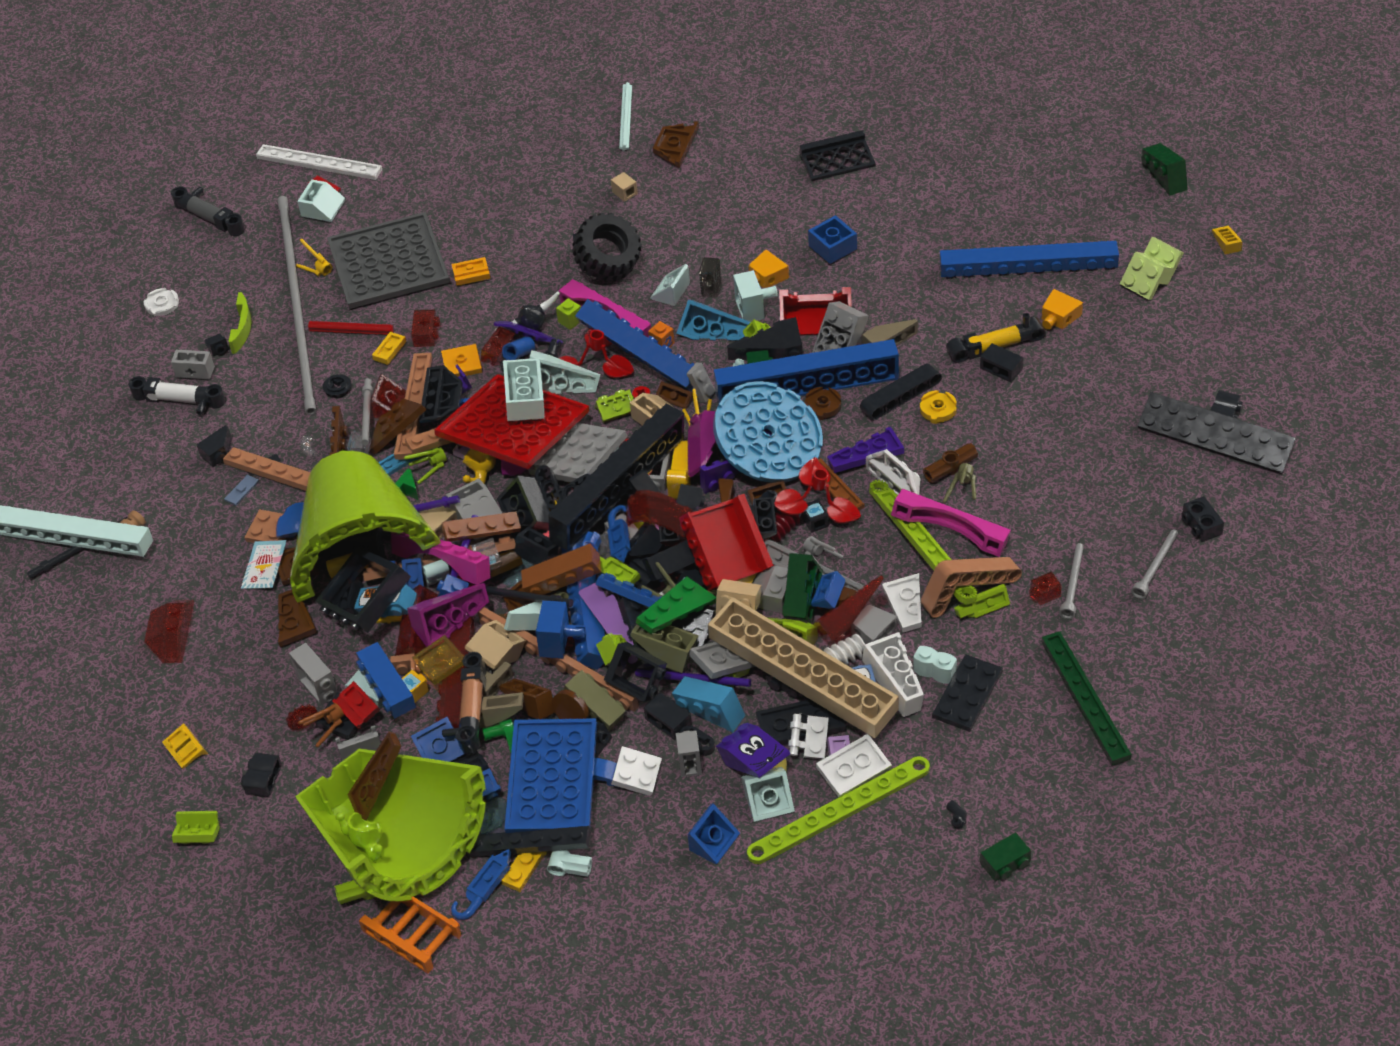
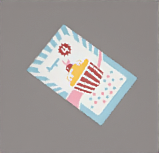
[241,540,287,589]

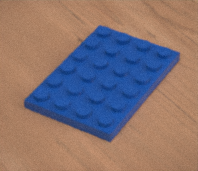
[505,718,597,833]

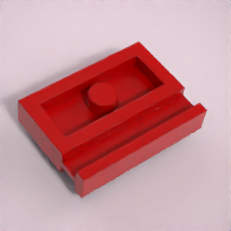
[332,681,381,729]

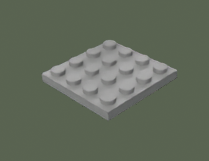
[528,423,628,482]

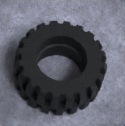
[572,213,642,282]

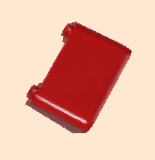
[779,287,852,335]

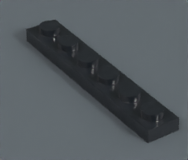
[465,826,591,857]

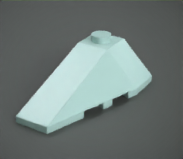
[529,350,600,394]

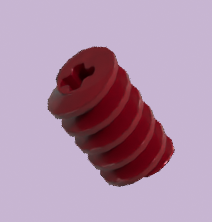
[763,510,800,543]

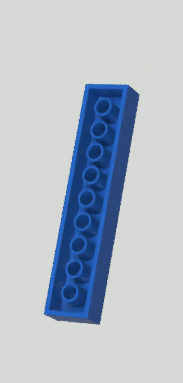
[714,339,899,405]

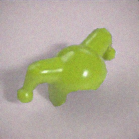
[336,812,383,861]

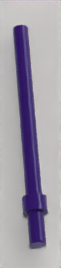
[635,668,751,687]

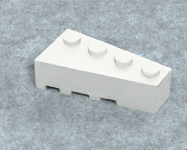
[862,632,924,717]

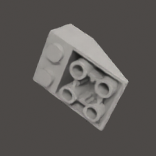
[812,301,869,353]
[446,479,502,542]

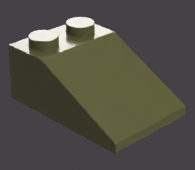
[630,624,699,673]

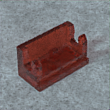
[481,326,515,366]

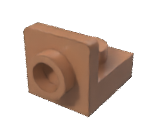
[390,653,421,674]

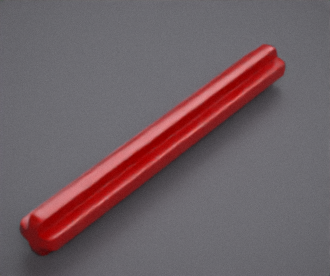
[308,321,394,335]

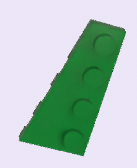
[636,577,716,634]

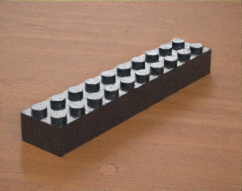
[548,403,684,551]

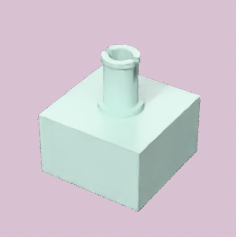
[733,270,778,322]

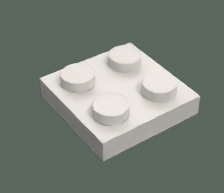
[611,746,662,796]

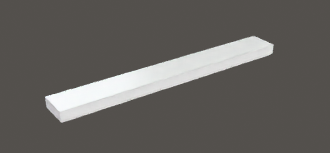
[256,144,382,180]

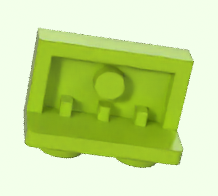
[172,811,220,844]

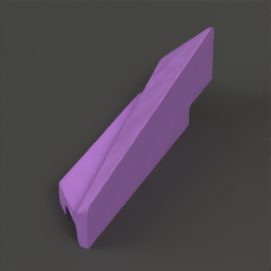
[579,583,638,664]

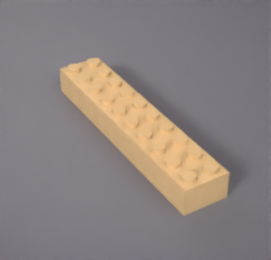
[708,597,899,738]

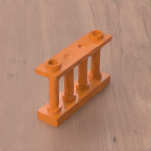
[359,896,462,974]

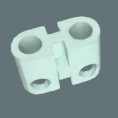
[423,559,450,586]

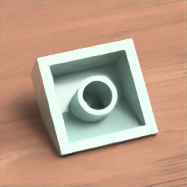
[741,767,795,822]

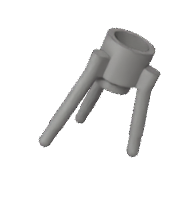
[803,536,843,563]

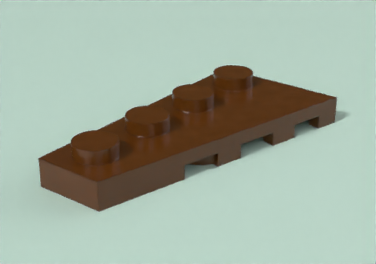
[347,732,401,821]

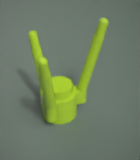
[404,448,447,484]

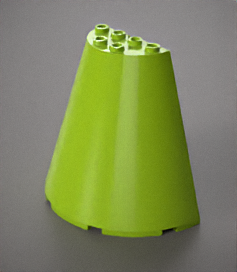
[290,451,441,603]
[295,748,486,901]

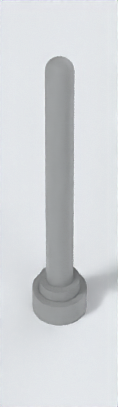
[1131,529,1178,599]
[1059,543,1083,619]

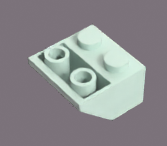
[297,179,345,222]

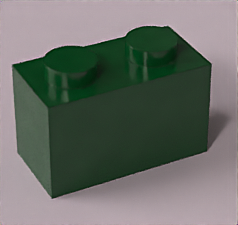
[980,832,1031,882]

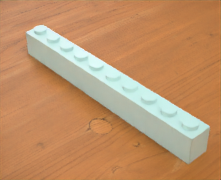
[0,505,153,557]

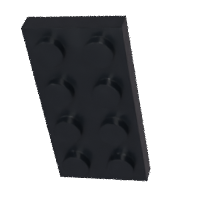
[932,654,1003,732]
[756,699,846,745]

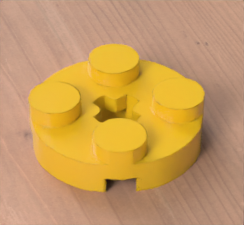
[920,390,957,424]

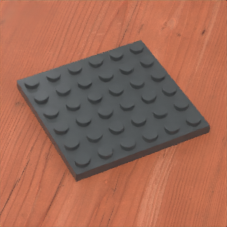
[327,212,450,309]

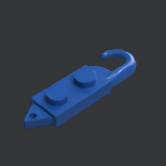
[607,505,631,563]
[451,849,511,920]

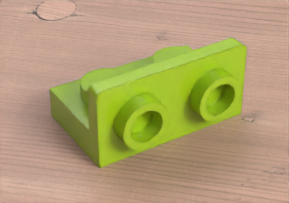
[595,389,633,423]

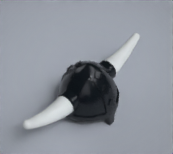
[495,291,560,332]

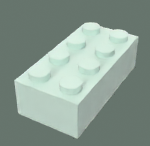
[503,358,545,421]

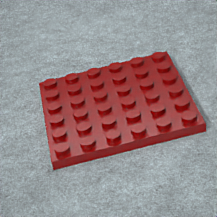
[434,374,589,469]

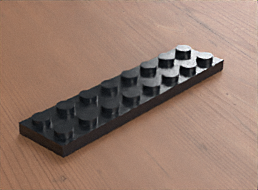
[1137,392,1296,474]

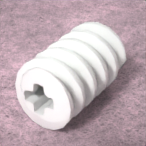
[824,634,865,666]

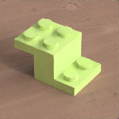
[1120,237,1184,300]

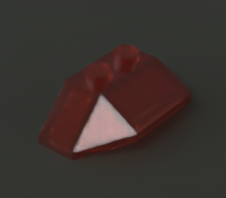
[144,599,194,663]

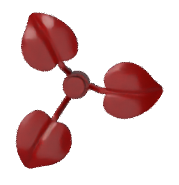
[558,329,634,378]
[774,457,861,523]

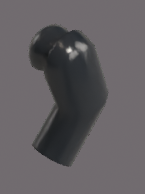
[946,800,967,829]

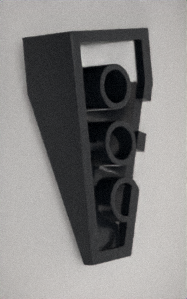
[727,317,803,360]

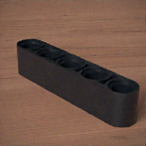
[860,363,942,420]

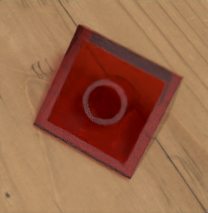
[370,374,406,419]

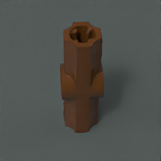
[923,443,978,483]

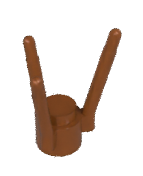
[298,703,344,747]

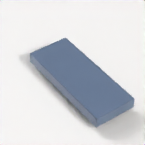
[224,474,259,506]

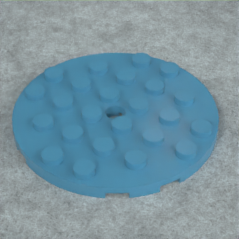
[713,381,823,483]

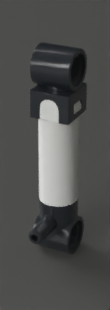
[128,376,226,415]

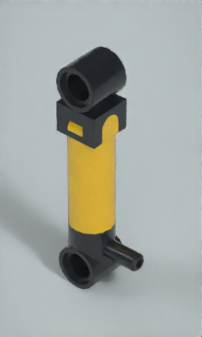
[946,313,1046,363]

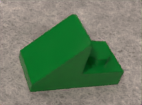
[395,468,418,500]

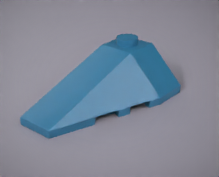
[676,299,751,340]

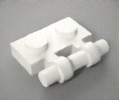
[788,714,829,760]

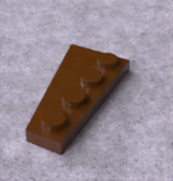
[329,406,348,456]

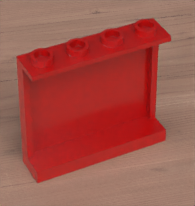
[679,494,774,591]

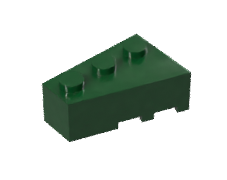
[1141,143,1188,196]
[782,553,823,624]

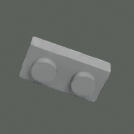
[687,362,716,403]

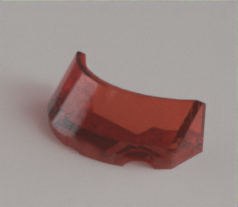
[626,490,693,539]

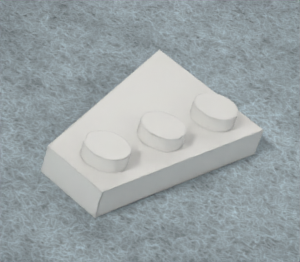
[882,573,922,632]

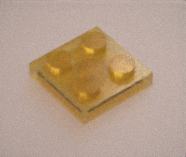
[412,635,464,685]

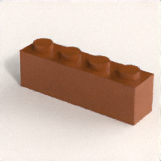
[521,543,601,595]

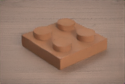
[245,509,286,543]

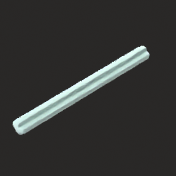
[619,82,632,152]

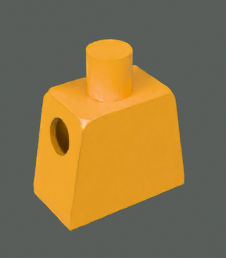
[748,250,789,288]
[1041,289,1083,329]

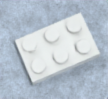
[816,734,892,798]

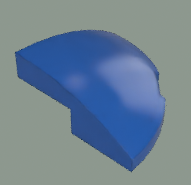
[276,502,304,538]

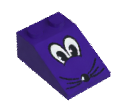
[716,723,790,778]

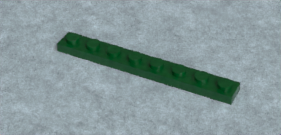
[1041,631,1132,765]

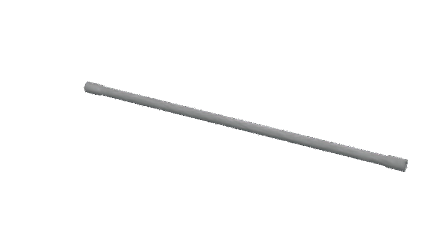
[278,196,316,415]

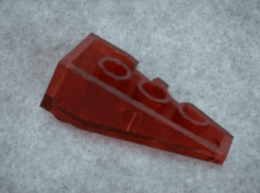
[812,575,884,643]

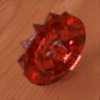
[286,704,318,730]

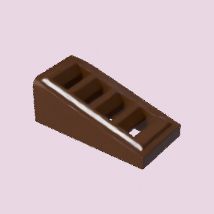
[718,478,734,503]

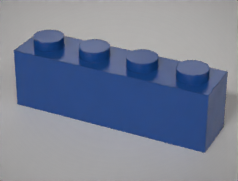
[356,642,416,719]

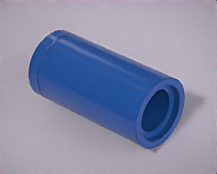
[502,337,535,360]

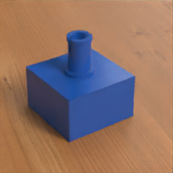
[536,600,586,659]

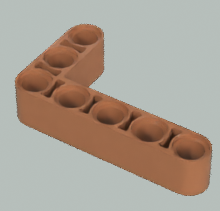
[921,557,1022,618]

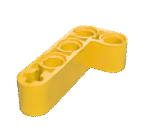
[667,440,691,499]

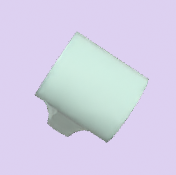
[547,850,592,877]

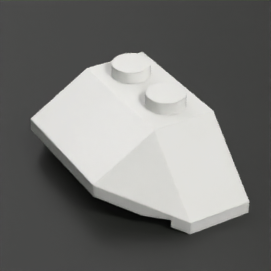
[866,449,921,495]

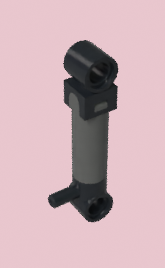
[171,186,245,236]

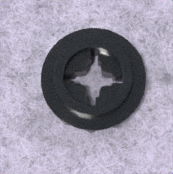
[323,374,352,398]

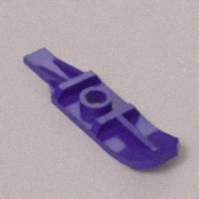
[494,321,563,344]

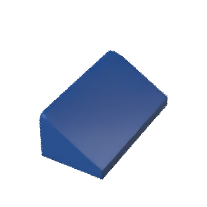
[811,571,845,609]

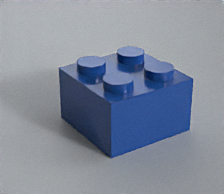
[808,215,857,264]

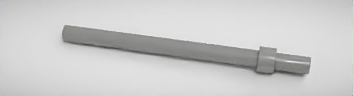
[361,378,373,446]

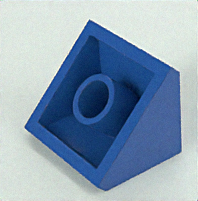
[687,803,740,864]

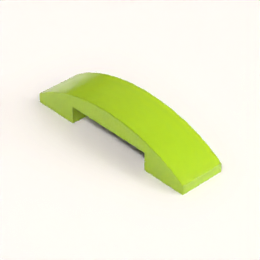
[229,292,251,354]

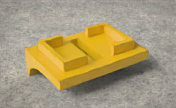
[162,723,208,769]

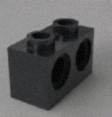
[1181,496,1224,542]

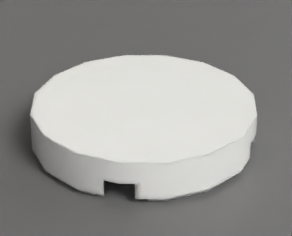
[144,288,179,316]

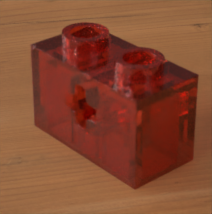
[411,309,440,347]

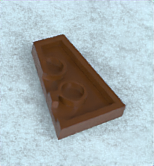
[278,589,317,647]

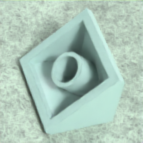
[650,264,690,306]

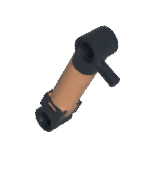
[442,652,487,754]

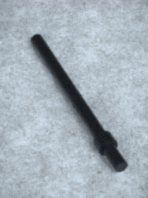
[26,517,128,579]
[485,586,574,607]

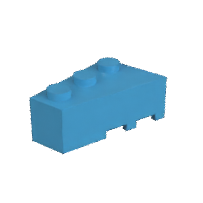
[672,676,745,733]

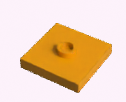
[441,344,482,377]

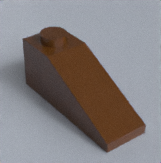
[499,678,555,719]

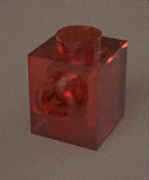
[1029,571,1062,606]

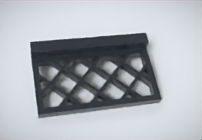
[799,130,876,182]

